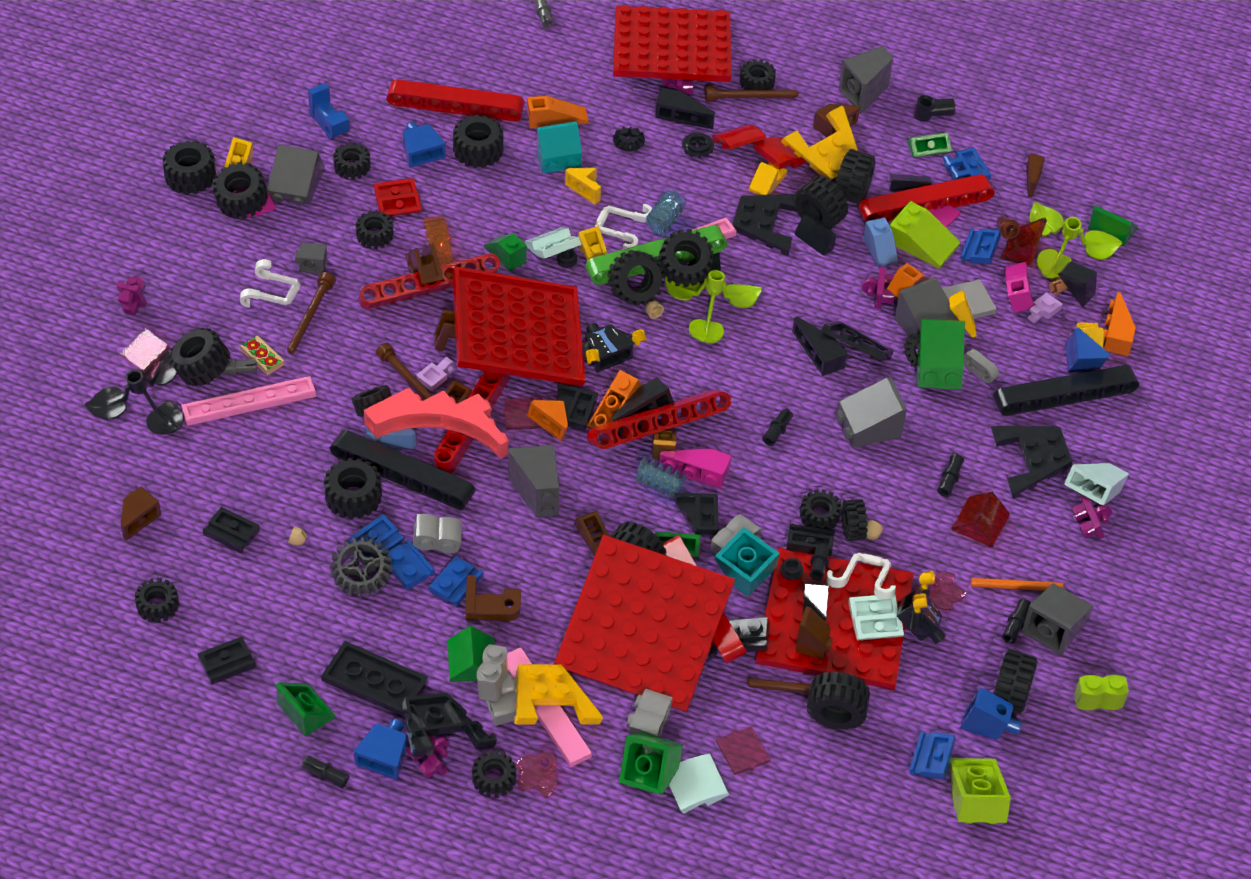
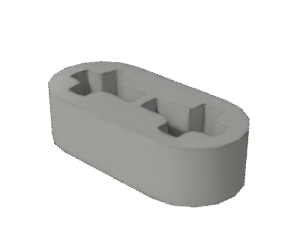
[964,349,999,384]

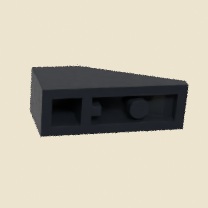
[655,88,715,130]
[792,317,848,376]
[611,377,674,436]

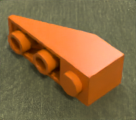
[527,96,589,128]
[887,263,930,298]
[1103,291,1136,356]
[587,370,642,435]

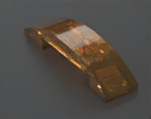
[423,216,453,279]

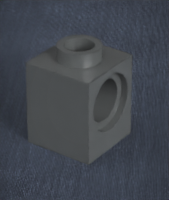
[295,242,327,274]

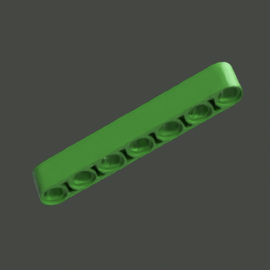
[585,225,728,285]

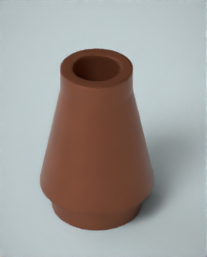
[997,216,1020,239]

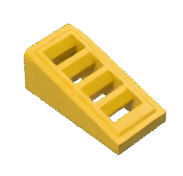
[949,290,977,338]

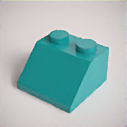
[537,122,582,174]
[715,527,780,596]

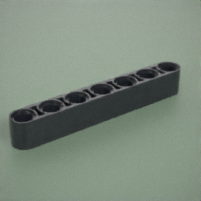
[993,365,1140,416]
[330,430,475,510]

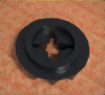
[613,126,645,152]
[682,133,714,159]

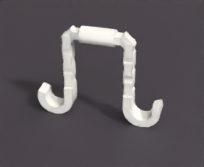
[595,204,653,250]
[240,259,301,308]
[827,553,896,599]

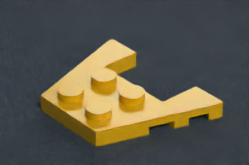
[781,106,858,180]
[514,664,603,724]

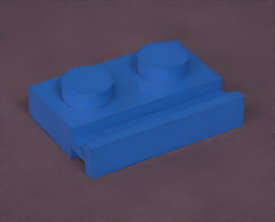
[961,228,1001,264]
[348,514,405,559]
[387,539,435,590]
[429,556,483,608]
[909,731,956,780]

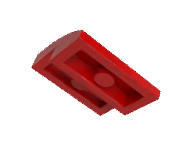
[712,124,767,150]
[753,137,807,170]
[373,178,422,216]

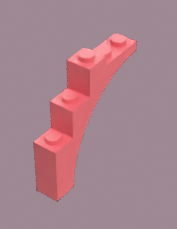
[364,388,509,458]

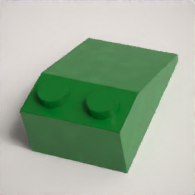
[916,319,965,390]

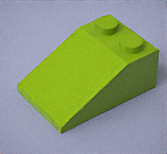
[889,201,960,269]
[949,758,1011,824]

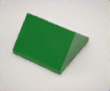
[1088,206,1139,246]
[447,626,495,682]
[276,682,336,737]

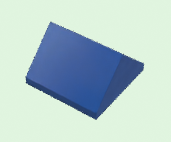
[1065,327,1110,372]

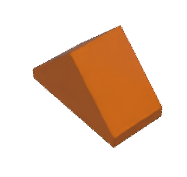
[527,400,568,441]

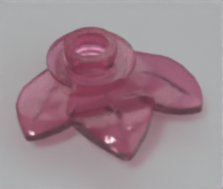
[928,572,966,611]
[515,752,558,798]

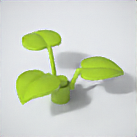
[1029,202,1122,279]
[665,270,762,344]

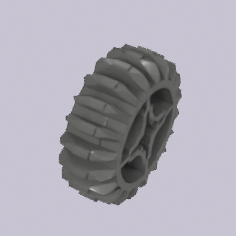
[330,536,393,599]

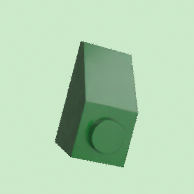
[484,233,527,271]

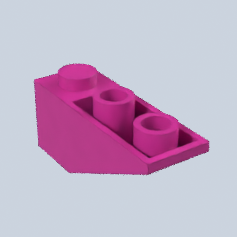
[1006,262,1034,313]
[659,449,732,488]

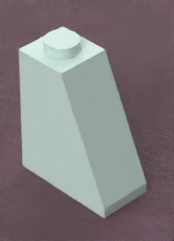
[1064,463,1129,506]

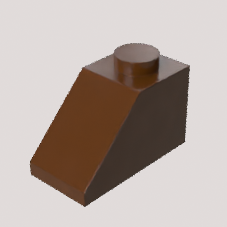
[813,104,860,137]
[121,486,161,541]
[795,606,833,659]

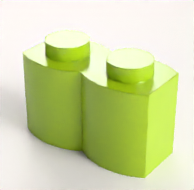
[1074,675,1129,710]

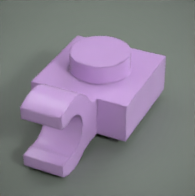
[1027,292,1063,323]
[416,357,454,392]

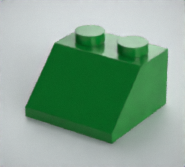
[619,733,683,795]

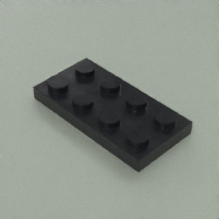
[321,641,428,718]

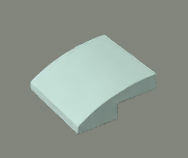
[525,228,581,259]
[848,595,904,640]
[669,754,729,814]

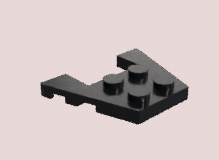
[732,194,797,256]
[991,426,1072,499]
[402,693,497,757]

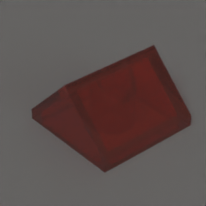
[1001,217,1047,268]
[951,492,1010,548]

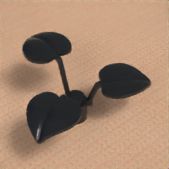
[85,349,183,435]

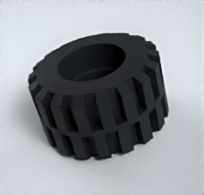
[453,115,504,168]
[162,141,216,194]
[836,149,876,204]
[212,162,268,219]
[793,176,849,230]
[658,229,714,288]
[607,250,665,305]
[169,328,230,386]
[324,458,382,520]
[611,522,667,556]
[993,649,1038,714]
[807,671,870,730]

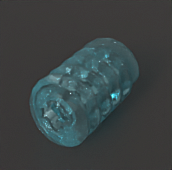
[646,191,686,235]
[636,456,687,498]

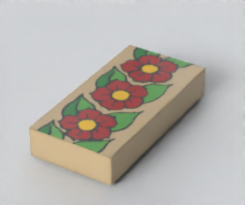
[240,335,284,376]

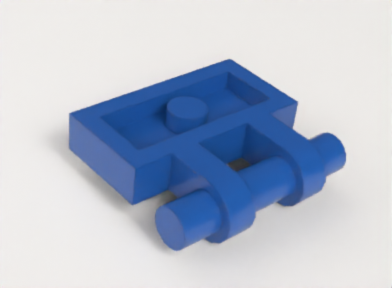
[943,147,991,180]

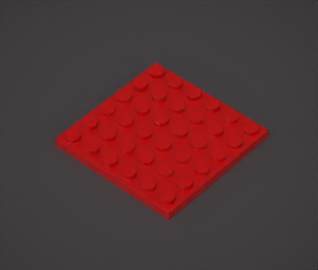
[613,5,731,82]
[453,266,586,386]
[554,535,735,713]
[755,548,914,690]

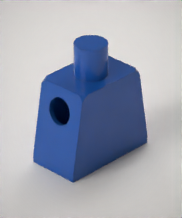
[402,122,446,168]
[961,687,1022,739]
[354,719,407,780]

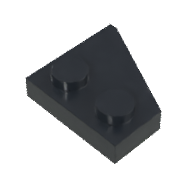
[557,383,598,431]
[674,493,718,535]

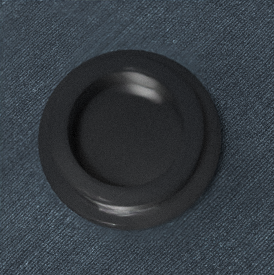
[557,249,578,268]
[780,558,803,580]

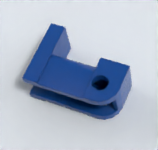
[308,83,350,139]

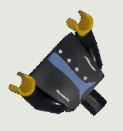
[582,323,647,373]
[897,571,946,644]

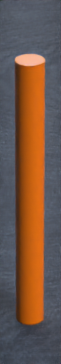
[971,578,1063,591]

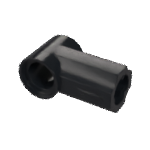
[914,95,955,122]

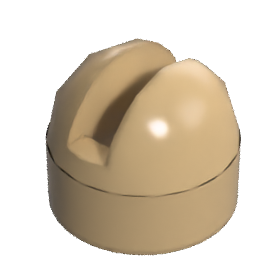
[645,300,664,319]
[867,520,883,540]
[288,526,307,546]

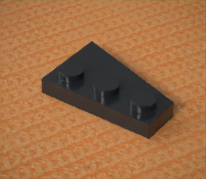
[821,321,894,362]

